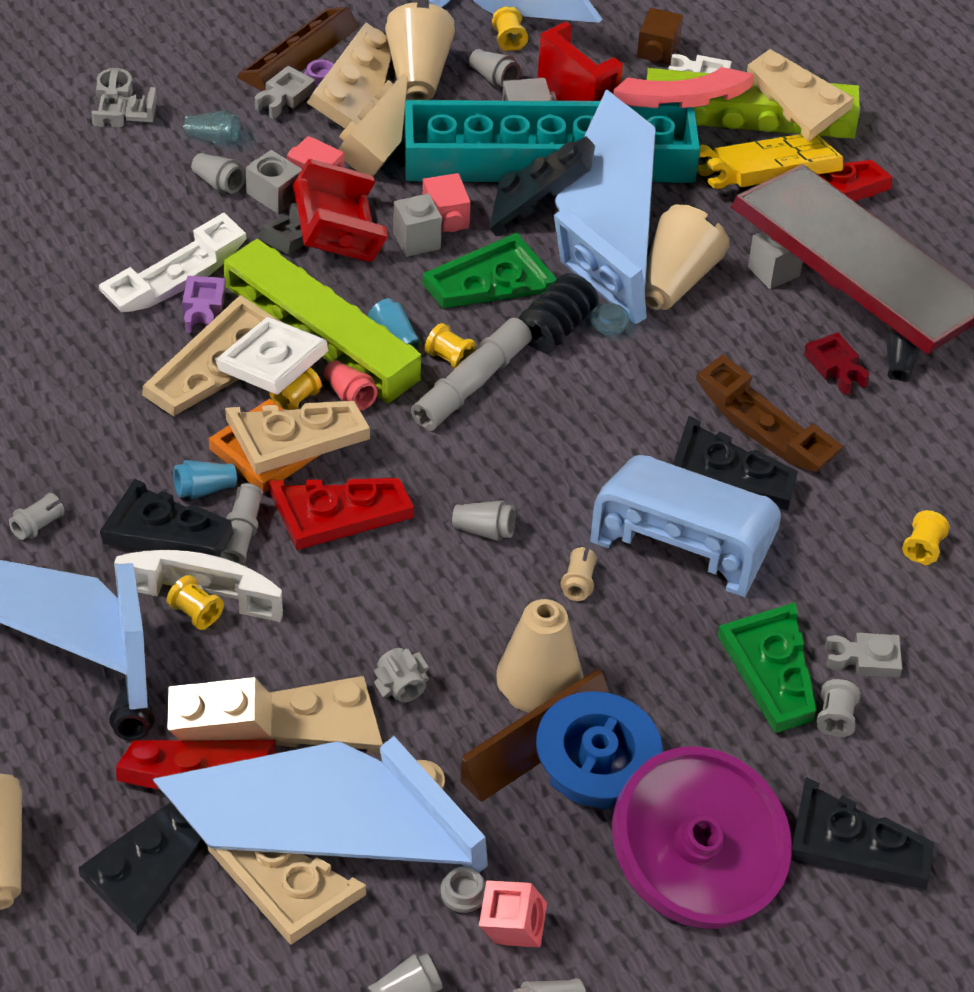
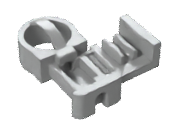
[91,68,157,128]

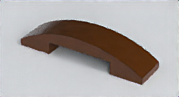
[696,354,844,472]

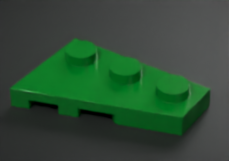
[422,233,557,308]
[717,602,816,733]

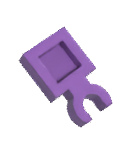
[182,275,226,333]

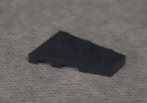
[489,136,595,236]
[673,416,798,511]
[100,479,234,557]
[791,777,935,890]
[78,802,205,935]

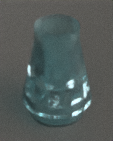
[184,110,240,146]

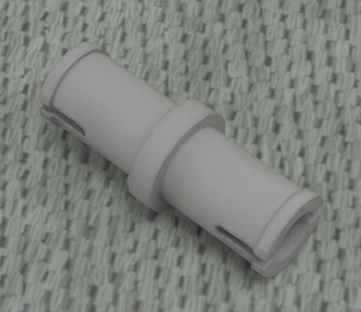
[220,483,263,565]

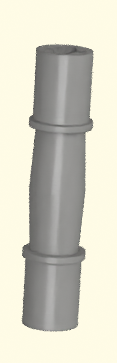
[411,318,532,431]

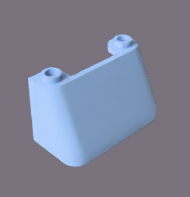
[590,455,781,597]

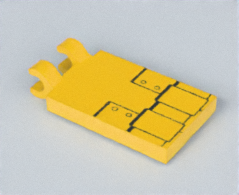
[697,134,843,189]

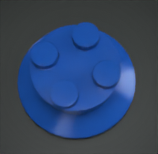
[536,691,662,809]

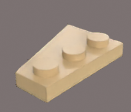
[225,401,370,474]

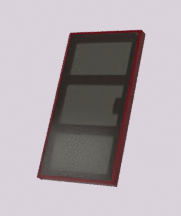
[731,164,974,354]

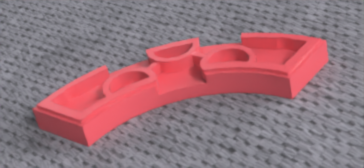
[613,67,754,108]

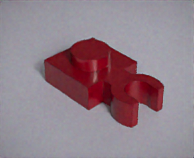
[804,332,869,395]

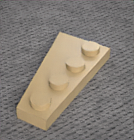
[307,22,391,128]
[142,295,283,416]

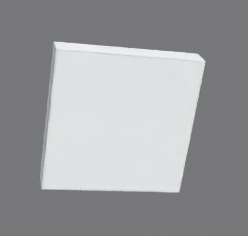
[216,317,329,395]

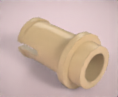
[560,547,597,601]

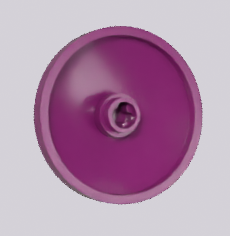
[612,746,792,929]

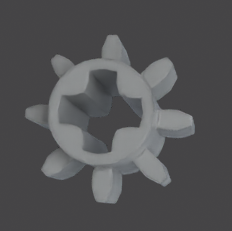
[374,648,429,702]

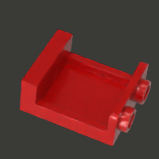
[537,21,623,101]
[293,159,388,262]

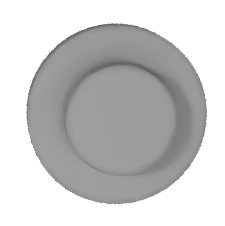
[441,867,486,913]

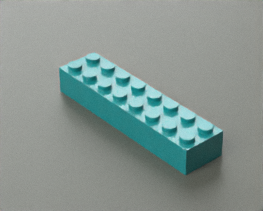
[404,100,700,183]

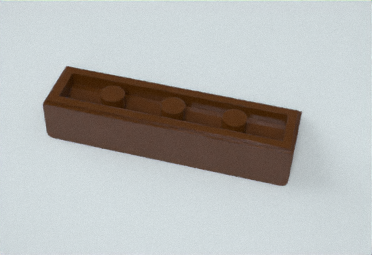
[237,6,358,91]
[460,669,609,802]

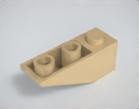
[338,73,408,176]

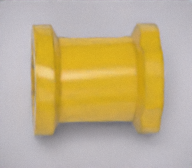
[491,6,528,51]
[425,323,477,369]
[269,367,322,410]
[902,510,950,565]
[166,575,224,630]

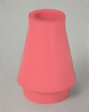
[323,360,378,410]

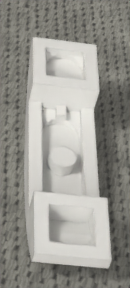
[99,213,247,312]
[114,550,283,622]

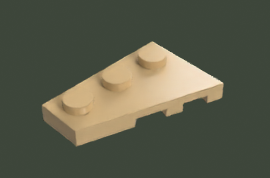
[747,49,854,141]
[250,676,383,754]
[208,846,366,945]

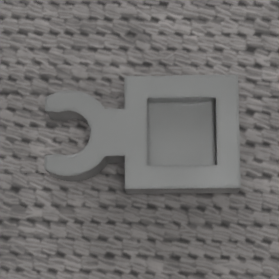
[255,66,316,119]
[825,633,902,678]

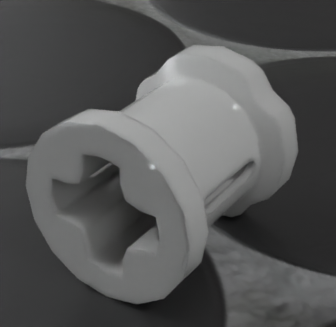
[817,679,861,738]

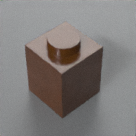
[637,7,683,65]

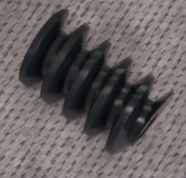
[519,273,599,353]

